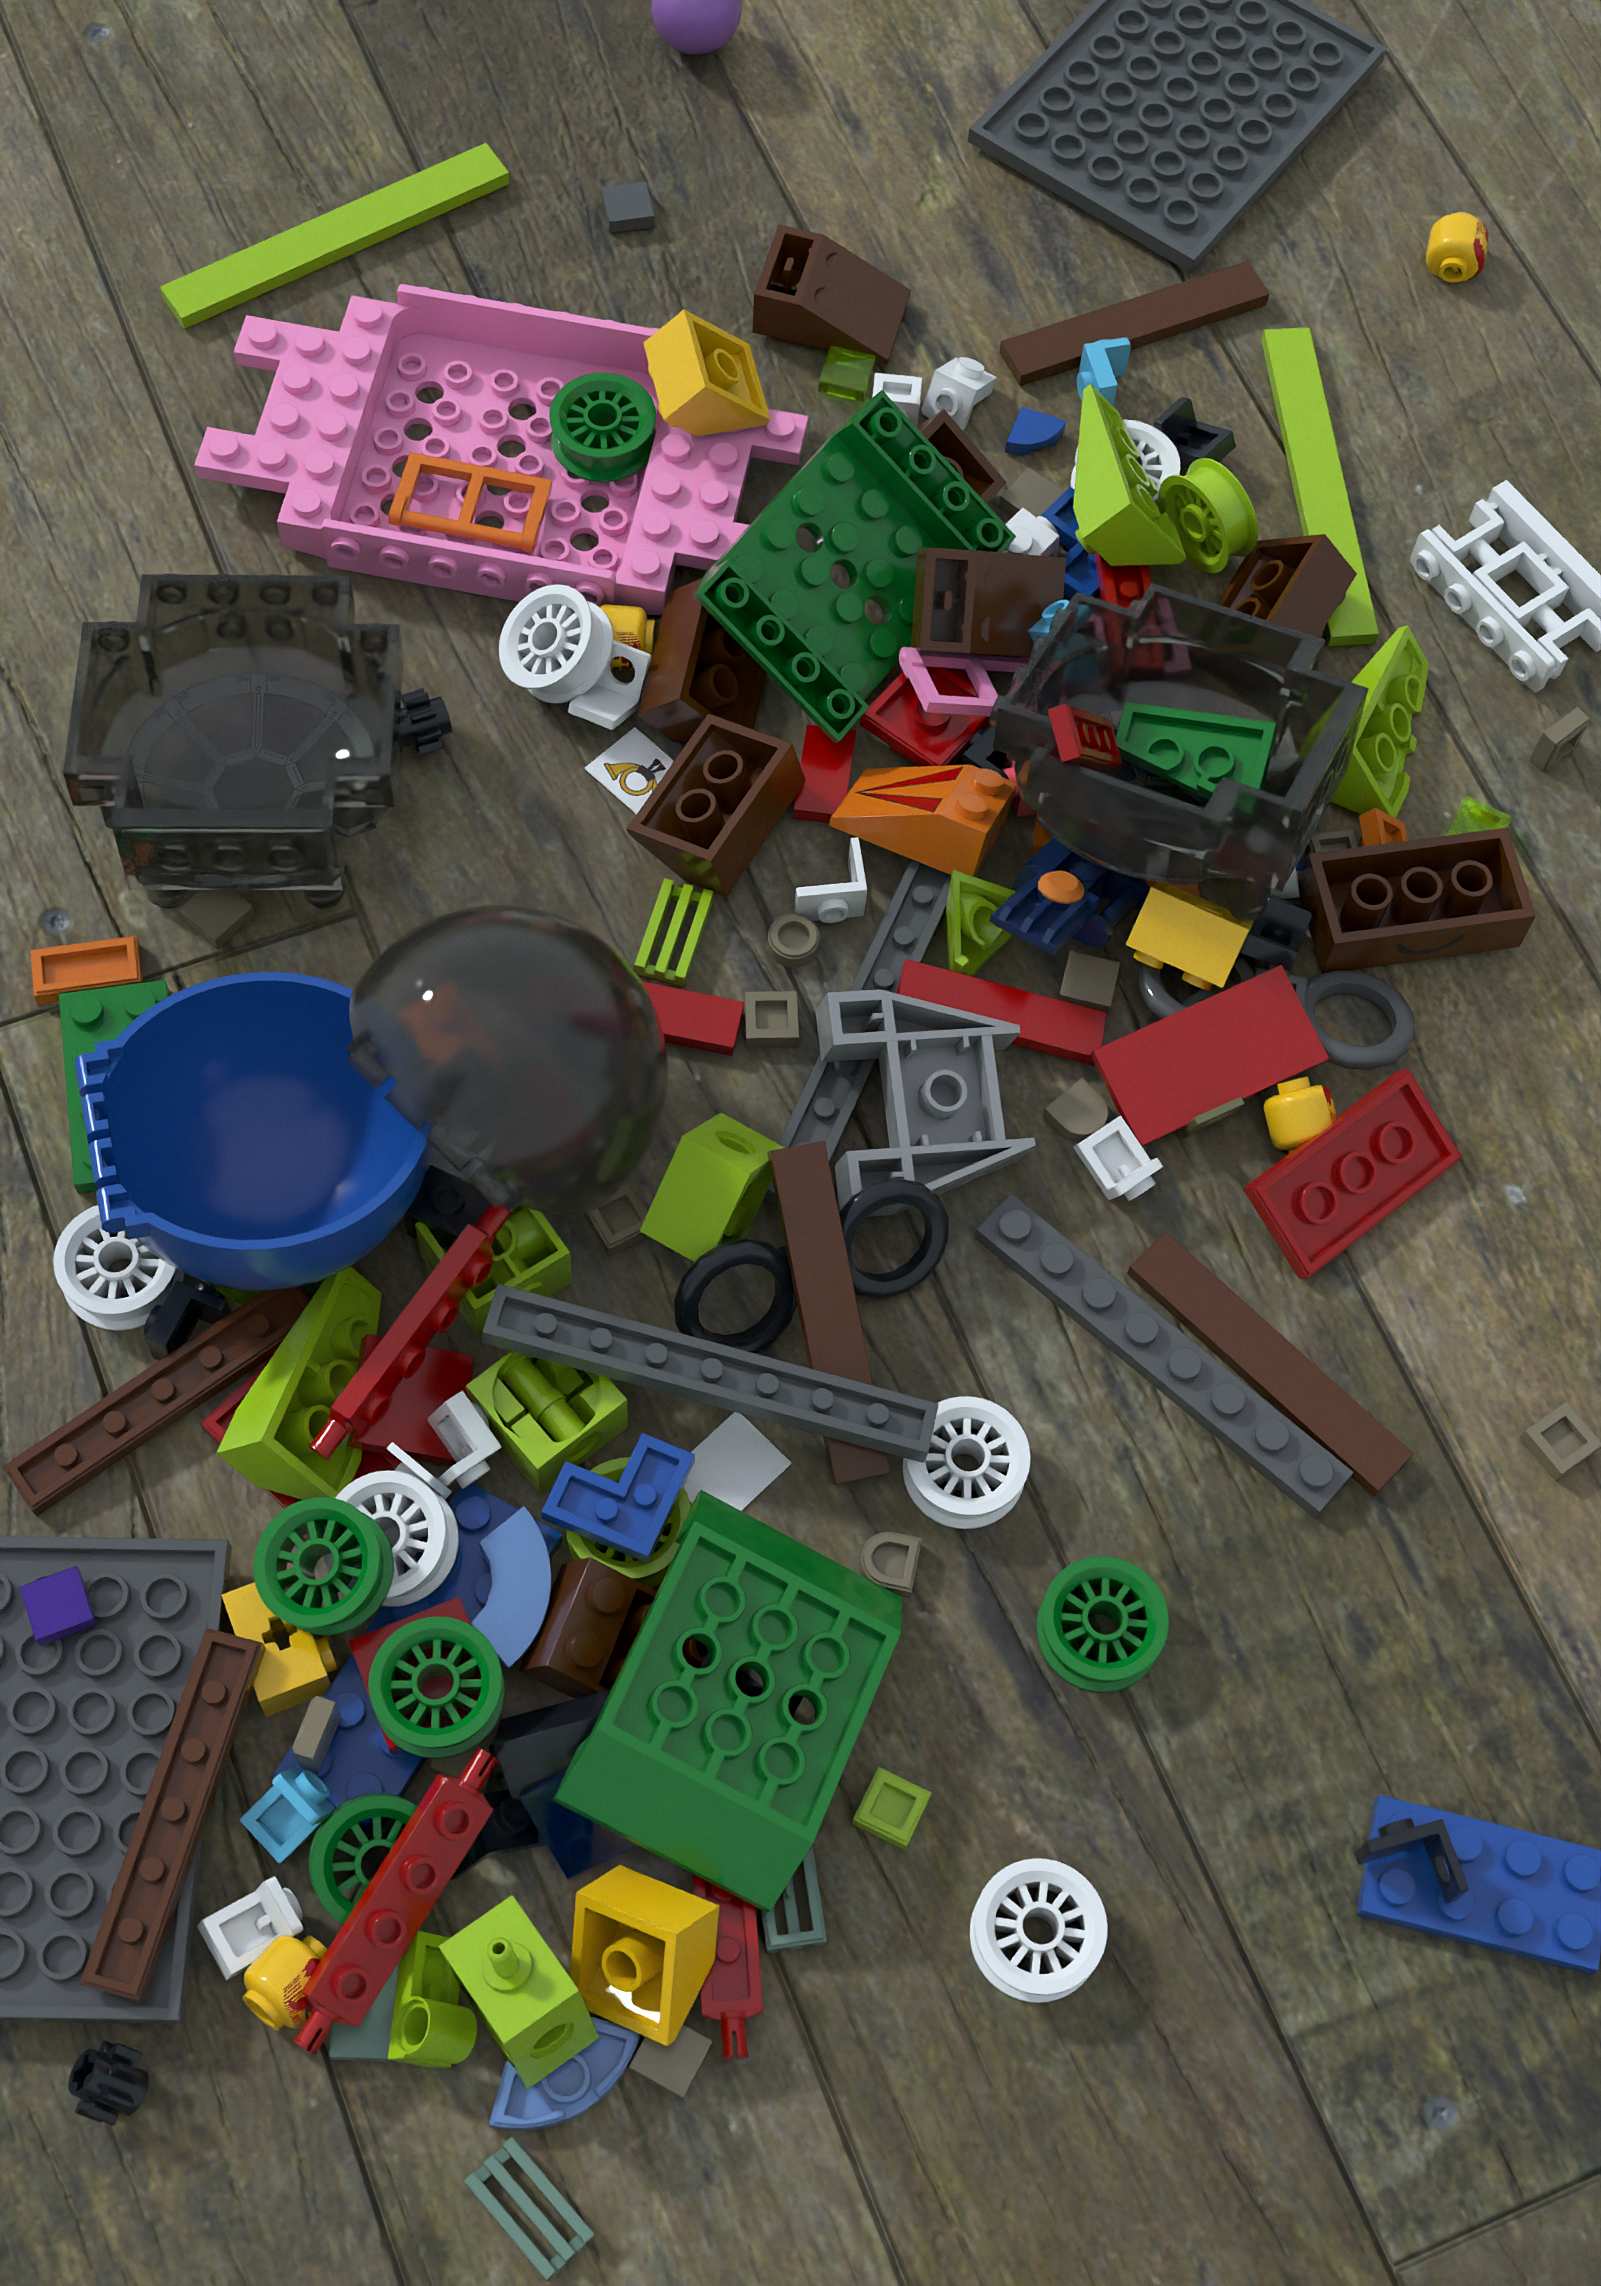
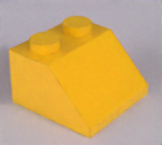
[643,309,771,437]
[1126,879,1254,991]
[570,1865,719,2046]

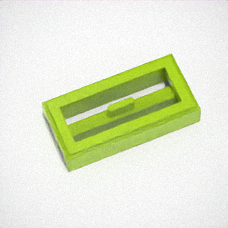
[634,878,714,987]

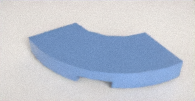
[471,1506,551,1672]
[489,2017,641,2131]

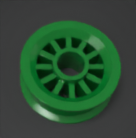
[549,373,656,482]
[253,1497,394,1635]
[1036,1556,1169,1693]
[369,1617,505,1759]
[309,1793,418,1924]

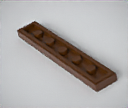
[999,261,1269,386]
[767,1141,890,1484]
[1127,1232,1414,1497]
[2,1286,310,1516]
[80,1628,266,2003]

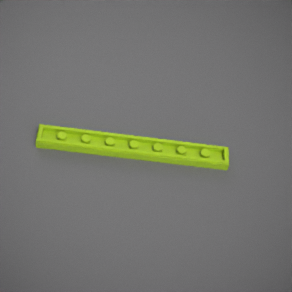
[160,143,510,329]
[1261,327,1379,647]

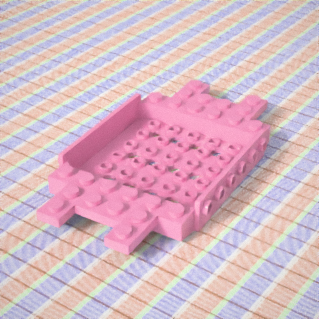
[194,284,808,615]

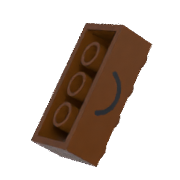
[1299,828,1536,974]

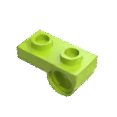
[388,1930,477,2069]

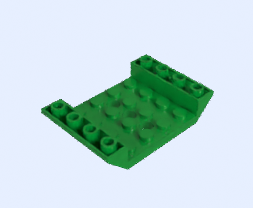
[694,390,1016,743]
[553,1490,902,1913]

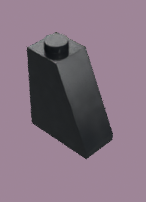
[489,1689,612,1805]

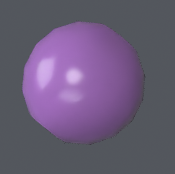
[651,0,743,55]

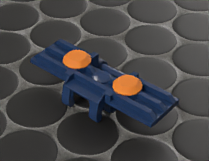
[990,803,1172,955]

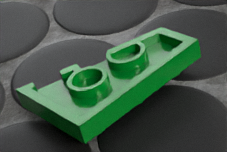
[1116,702,1277,822]

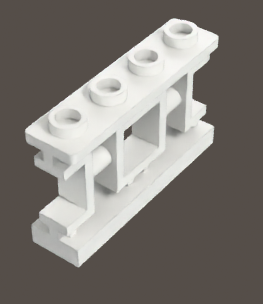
[1410,480,1601,693]

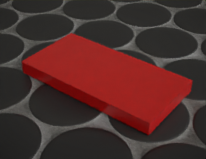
[1090,965,1329,1147]
[1243,1069,1463,1279]

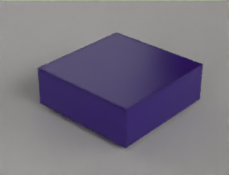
[19,1566,97,1646]

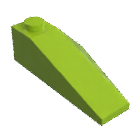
[1073,384,1187,566]
[1296,625,1429,818]
[216,1266,382,1500]

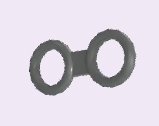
[1138,953,1415,1070]

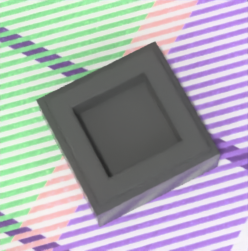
[601,182,654,233]

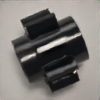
[391,688,452,755]
[68,2040,149,2125]

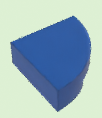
[1005,407,1066,455]

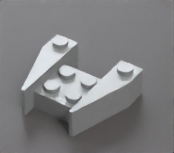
[815,989,1036,1217]

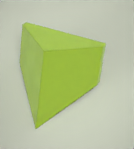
[943,869,1016,977]

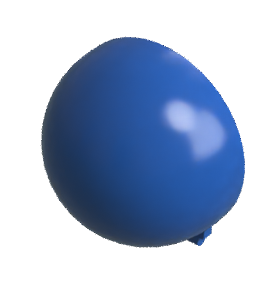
[74,972,435,1291]

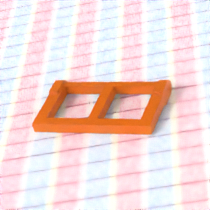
[388,452,552,553]

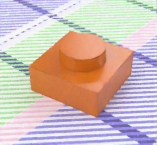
[1359,808,1408,847]

